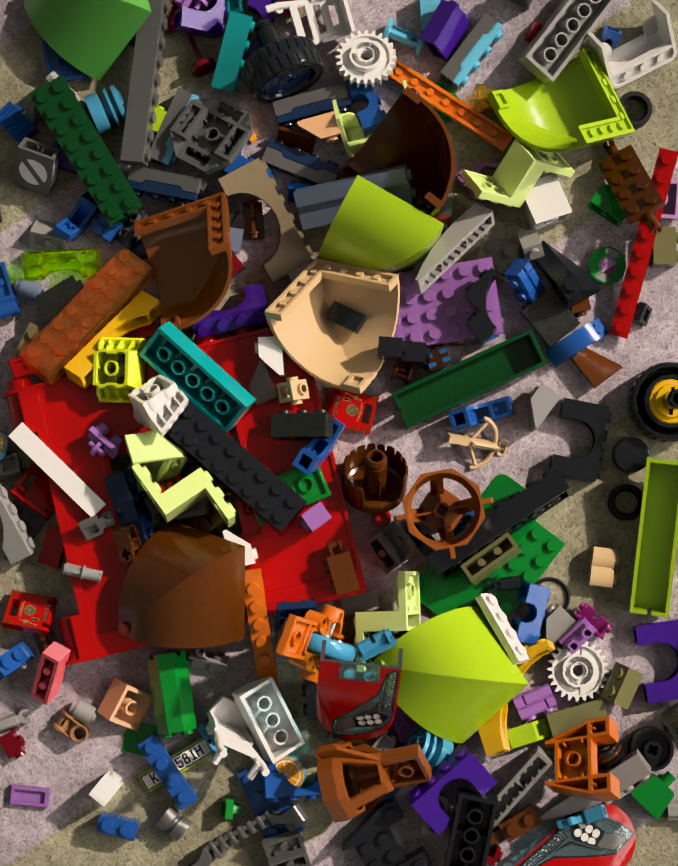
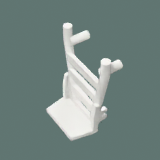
[265,0,356,46]
[205,695,270,780]

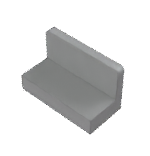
[29,219,68,255]

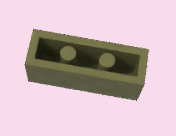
[460,532,522,586]
[545,697,607,737]

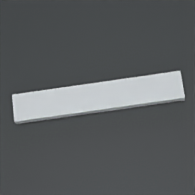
[9,422,106,517]

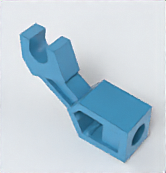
[557,804,609,829]

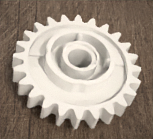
[335,30,397,88]
[546,641,609,702]

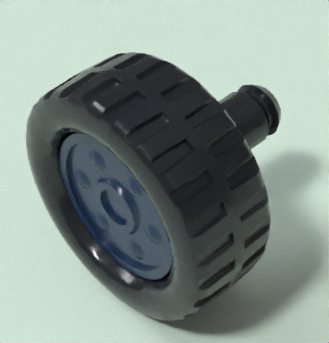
[242,19,324,104]

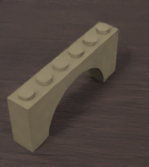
[217,157,314,282]

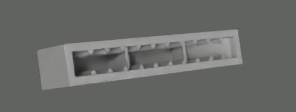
[415,203,495,295]
[493,745,553,829]
[540,749,651,820]

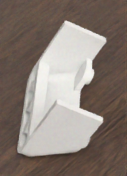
[587,0,677,89]

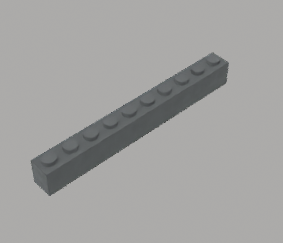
[120,0,170,166]

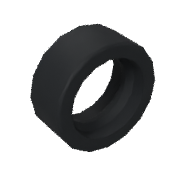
[619,91,653,129]
[607,484,643,521]

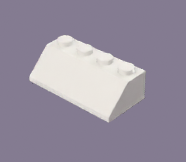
[231,676,305,764]

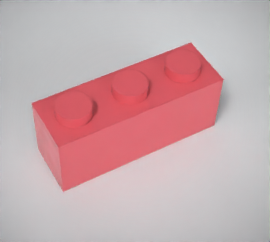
[30,641,71,705]

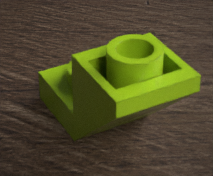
[507,717,551,750]

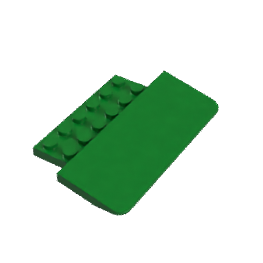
[419,474,565,629]

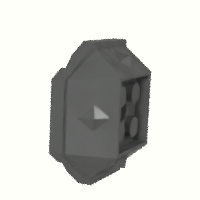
[170,97,253,176]

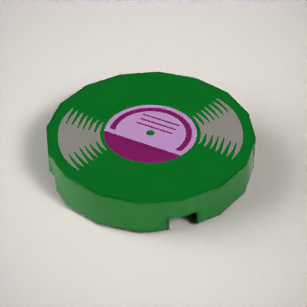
[588,247,626,285]

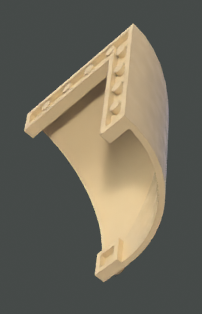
[264,258,400,394]

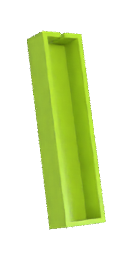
[629,457,678,617]

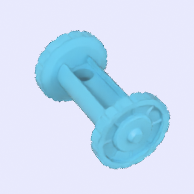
[382,18,425,57]

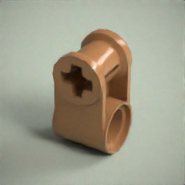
[52,709,90,743]

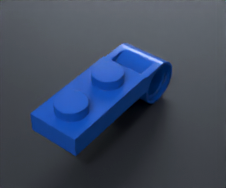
[0,261,20,320]
[0,641,35,680]

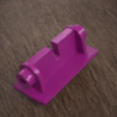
[573,602,612,640]

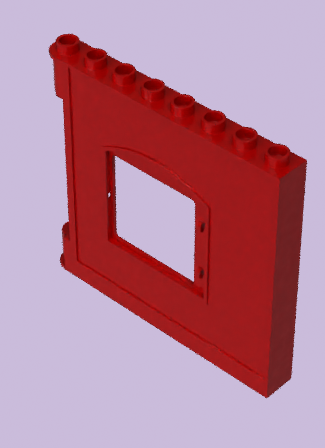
[2,325,367,666]

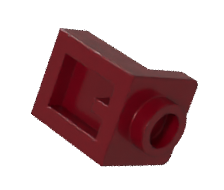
[486,844,503,866]

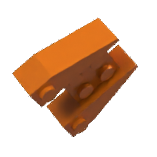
[545,716,620,802]

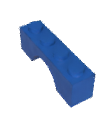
[138,732,199,811]
[261,773,321,802]

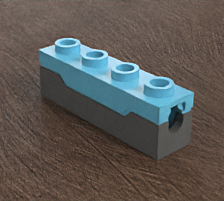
[439,13,503,90]
[150,88,200,169]

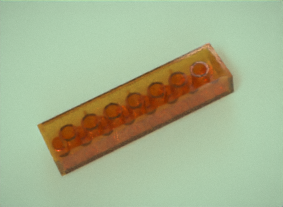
[19,246,154,386]

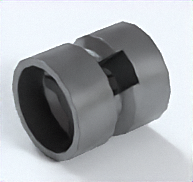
[155,805,192,842]

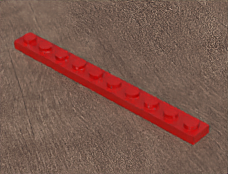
[609,148,678,339]

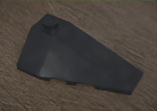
[534,241,601,309]

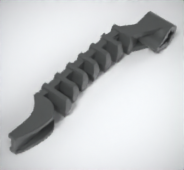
[187,803,309,866]

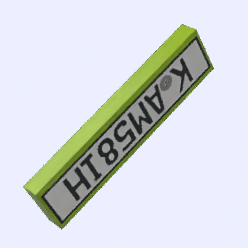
[139,737,212,793]

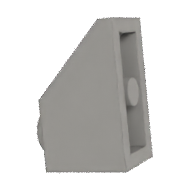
[544,603,576,644]

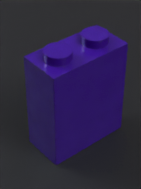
[420,0,470,61]

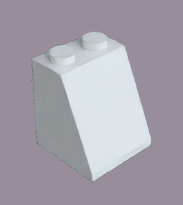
[523,173,572,230]

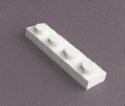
[475,593,529,665]

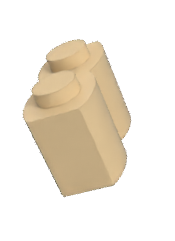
[587,546,620,588]

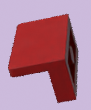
[38,526,65,569]

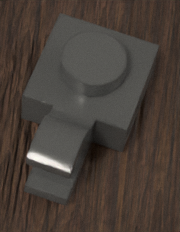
[78,511,116,541]

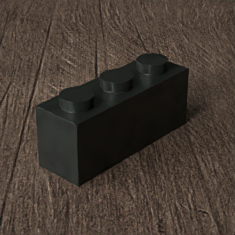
[271,409,334,440]

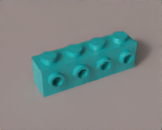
[211,10,255,93]

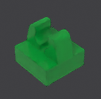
[220,797,242,819]

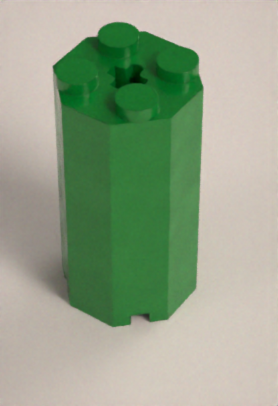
[146,650,198,738]

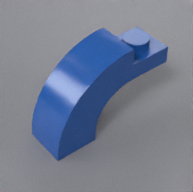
[52,191,100,242]
[545,317,609,367]
[448,396,515,431]
[292,418,346,475]

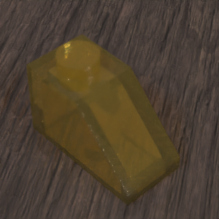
[472,84,497,112]

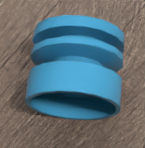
[84,84,127,134]
[404,726,454,772]

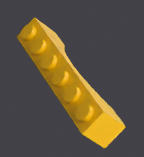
[64,290,162,389]

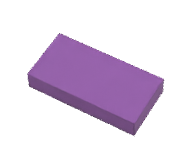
[9,784,51,808]

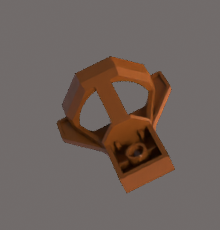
[394,468,493,559]
[314,740,432,823]

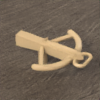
[445,416,508,470]

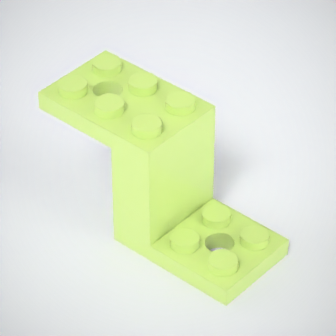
[460,139,575,208]
[132,464,236,527]
[353,571,421,671]

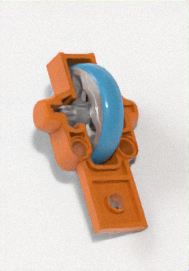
[276,604,357,683]

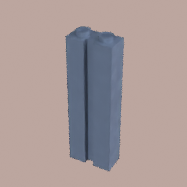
[293,164,418,230]

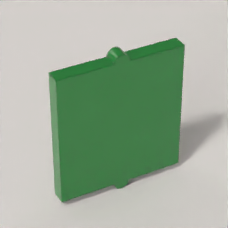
[122,722,160,756]

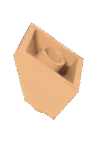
[297,111,342,144]
[97,677,153,731]

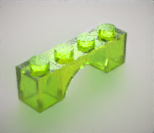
[22,248,103,281]

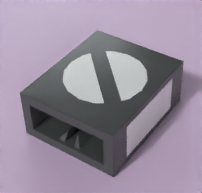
[13,137,61,196]

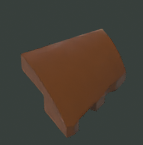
[571,348,623,389]

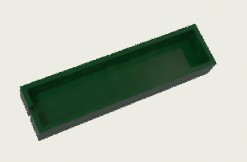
[29,75,144,229]
[391,329,547,430]

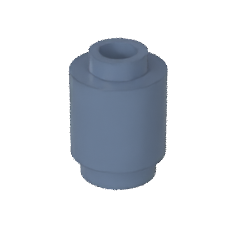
[14,278,44,302]

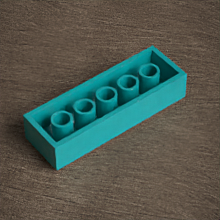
[139,321,257,433]

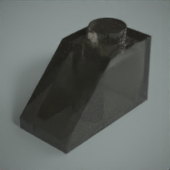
[249,360,278,407]

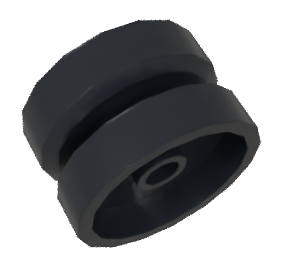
[627,726,674,771]

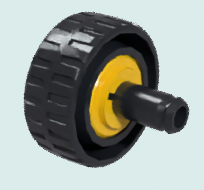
[627,362,678,442]

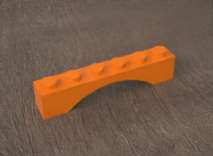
[245,568,279,684]

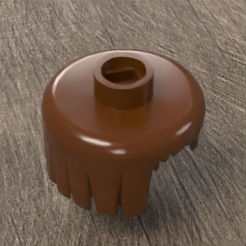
[342,443,408,514]

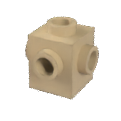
[276,376,310,406]

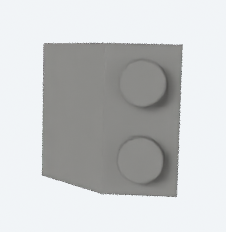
[527,383,561,431]

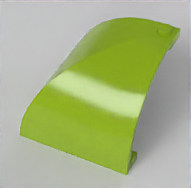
[487,48,635,153]
[319,175,444,274]
[369,606,528,743]

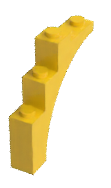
[478,639,555,757]

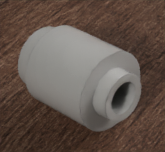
[68,699,99,725]

